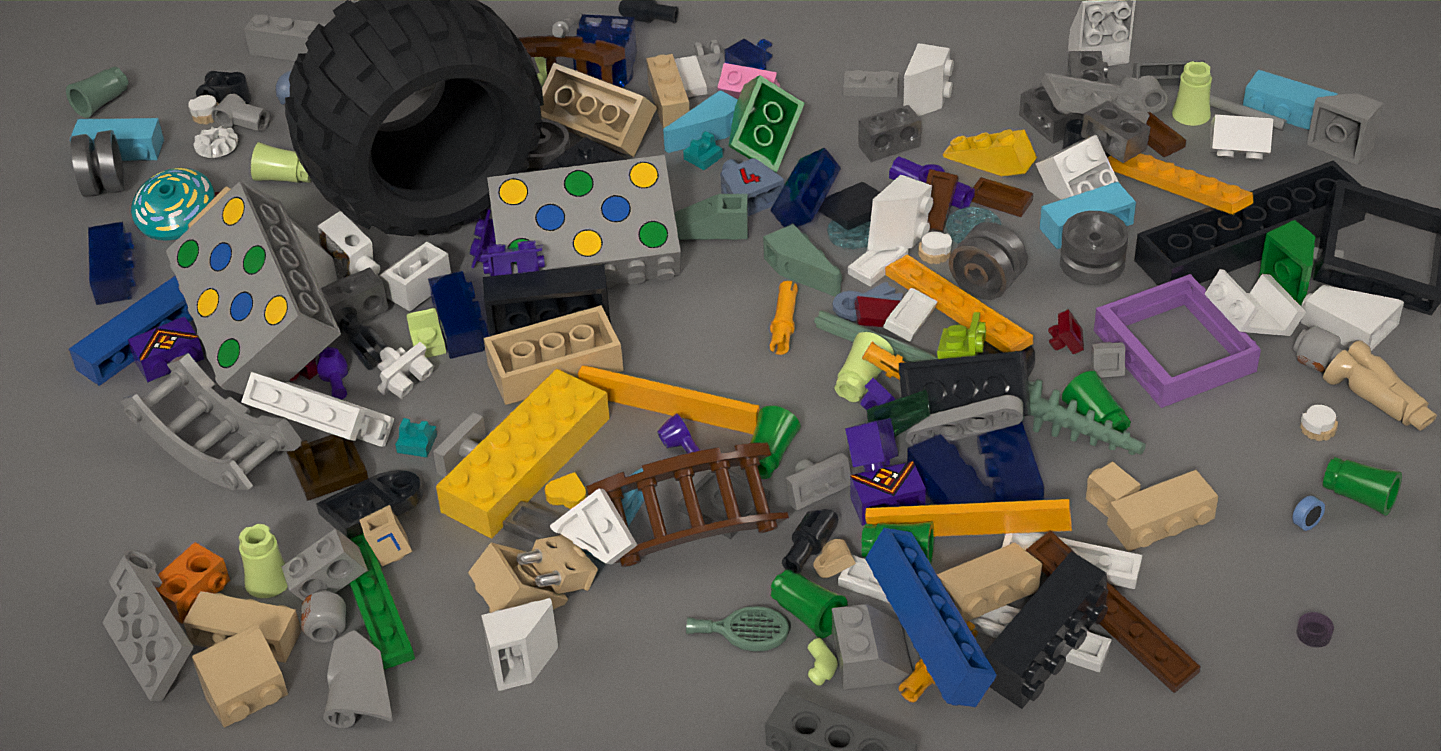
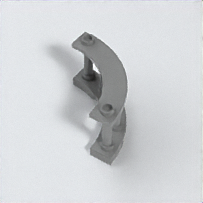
[120,353,302,490]

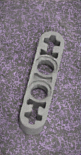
[905,395,1023,448]

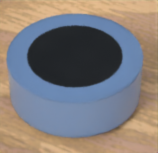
[1293,496,1325,531]

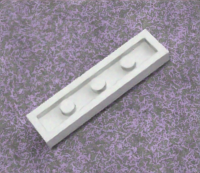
[1002,532,1142,589]

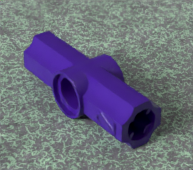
[889,156,975,211]

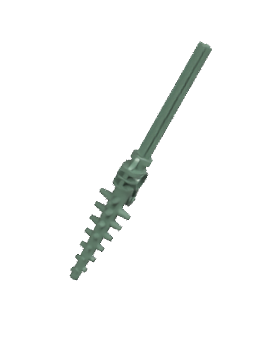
[814,310,1146,455]

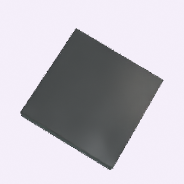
[678,469,770,539]

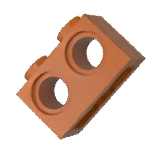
[155,542,230,624]

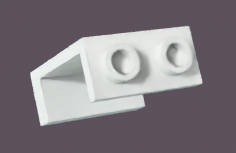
[1205,269,1306,336]

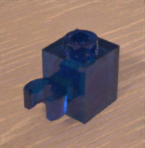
[724,39,773,70]

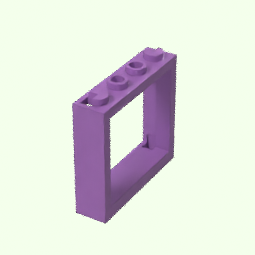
[1094,274,1261,408]

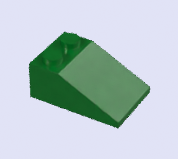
[728,75,805,173]

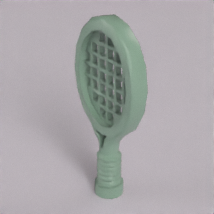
[686,606,789,651]

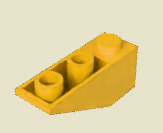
[943,129,1037,176]

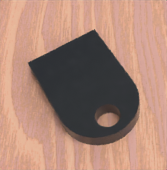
[316,470,423,539]

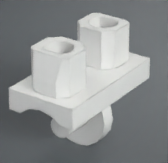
[377,342,434,399]

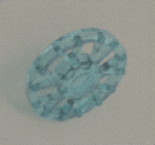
[946,207,1001,244]
[827,220,871,249]

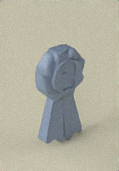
[832,282,903,322]

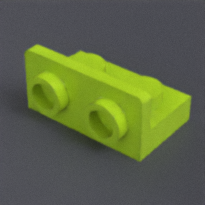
[937,312,986,359]

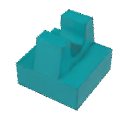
[683,131,723,170]
[395,418,437,457]

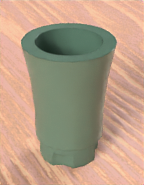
[66,66,129,118]

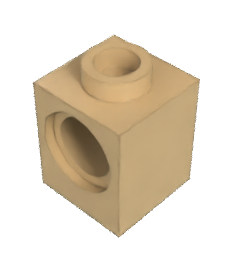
[1086,461,1141,517]

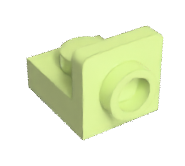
[406,308,446,358]

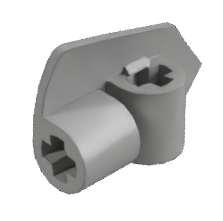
[323,630,393,728]

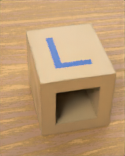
[360,505,412,567]

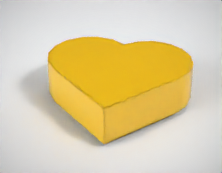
[544,472,587,509]

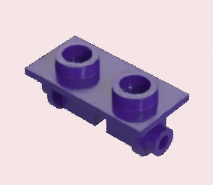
[469,209,496,268]
[481,240,545,276]

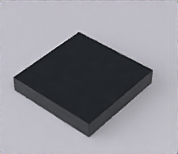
[815,182,881,230]

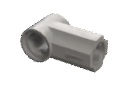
[211,94,271,132]

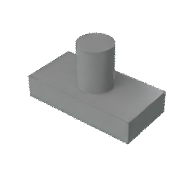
[433,412,487,477]
[785,453,851,510]

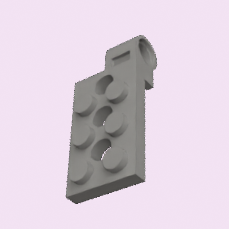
[1041,73,1168,124]
[102,550,194,702]

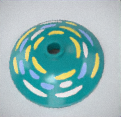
[131,167,216,241]

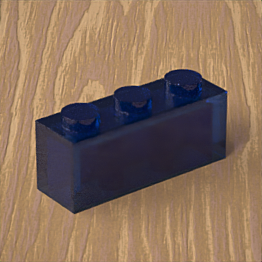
[770,147,841,228]
[88,221,136,305]
[428,271,488,359]
[977,421,1045,502]
[907,434,996,505]

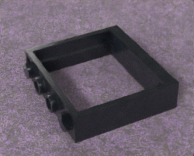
[1313,179,1441,316]

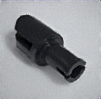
[618,0,679,23]
[340,314,388,370]
[782,509,839,573]

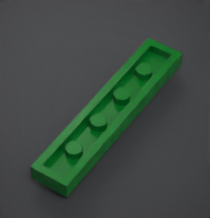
[349,533,415,670]

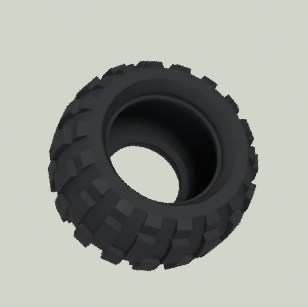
[285,0,544,237]

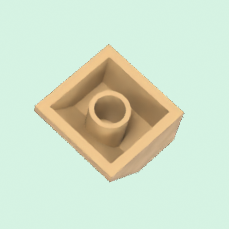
[468,543,568,613]
[192,624,288,728]

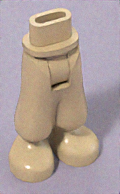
[1323,341,1437,431]

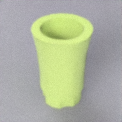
[1172,61,1212,126]
[251,142,311,183]
[834,332,894,402]
[239,524,288,598]

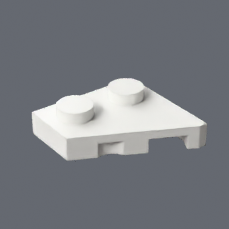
[550,488,637,565]

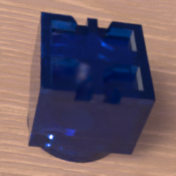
[573,14,637,88]

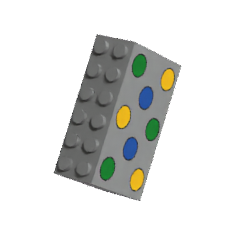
[487,155,680,288]
[166,181,341,395]

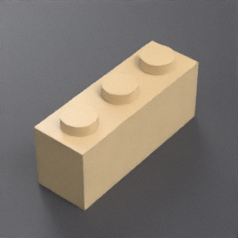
[646,54,690,129]
[1107,470,1218,552]
[937,543,1042,622]
[183,591,301,663]

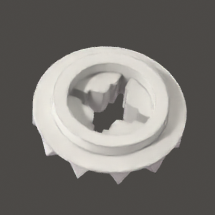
[193,125,238,158]

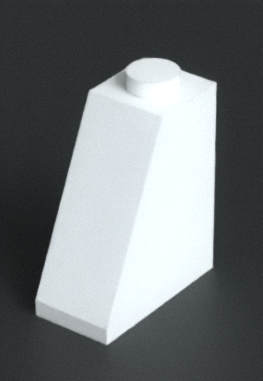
[1301,285,1404,351]

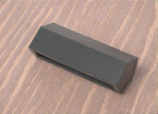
[1132,61,1205,86]

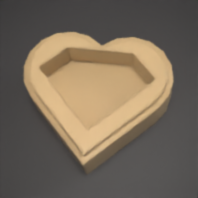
[813,539,856,578]

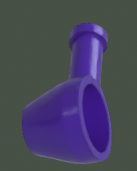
[317,347,349,400]
[657,413,701,453]

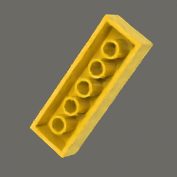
[436,369,610,539]

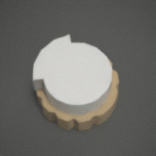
[189,95,219,124]
[918,232,952,264]
[1300,405,1338,441]

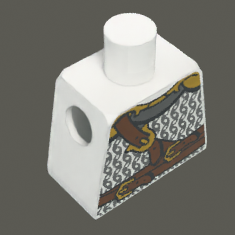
[318,211,380,278]

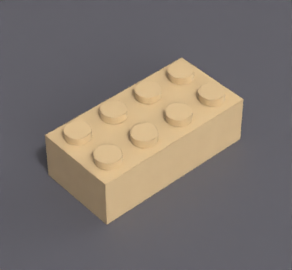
[540,63,657,157]
[484,306,623,405]

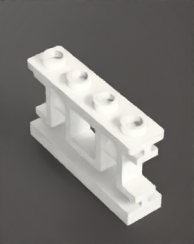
[241,372,394,447]

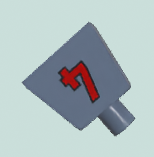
[720,158,785,216]

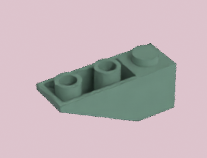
[674,194,748,240]
[763,224,842,297]

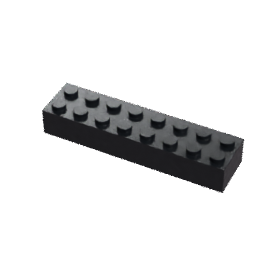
[1134,160,1366,286]

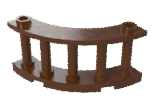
[518,35,625,85]
[586,443,789,567]

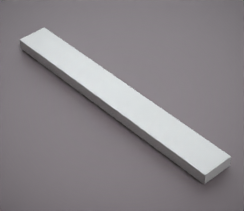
[838,555,1112,673]

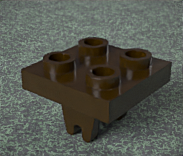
[286,434,369,501]

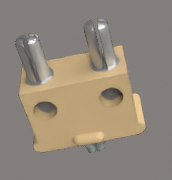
[517,534,598,594]

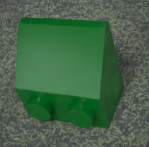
[1258,220,1315,306]

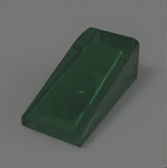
[867,390,931,437]

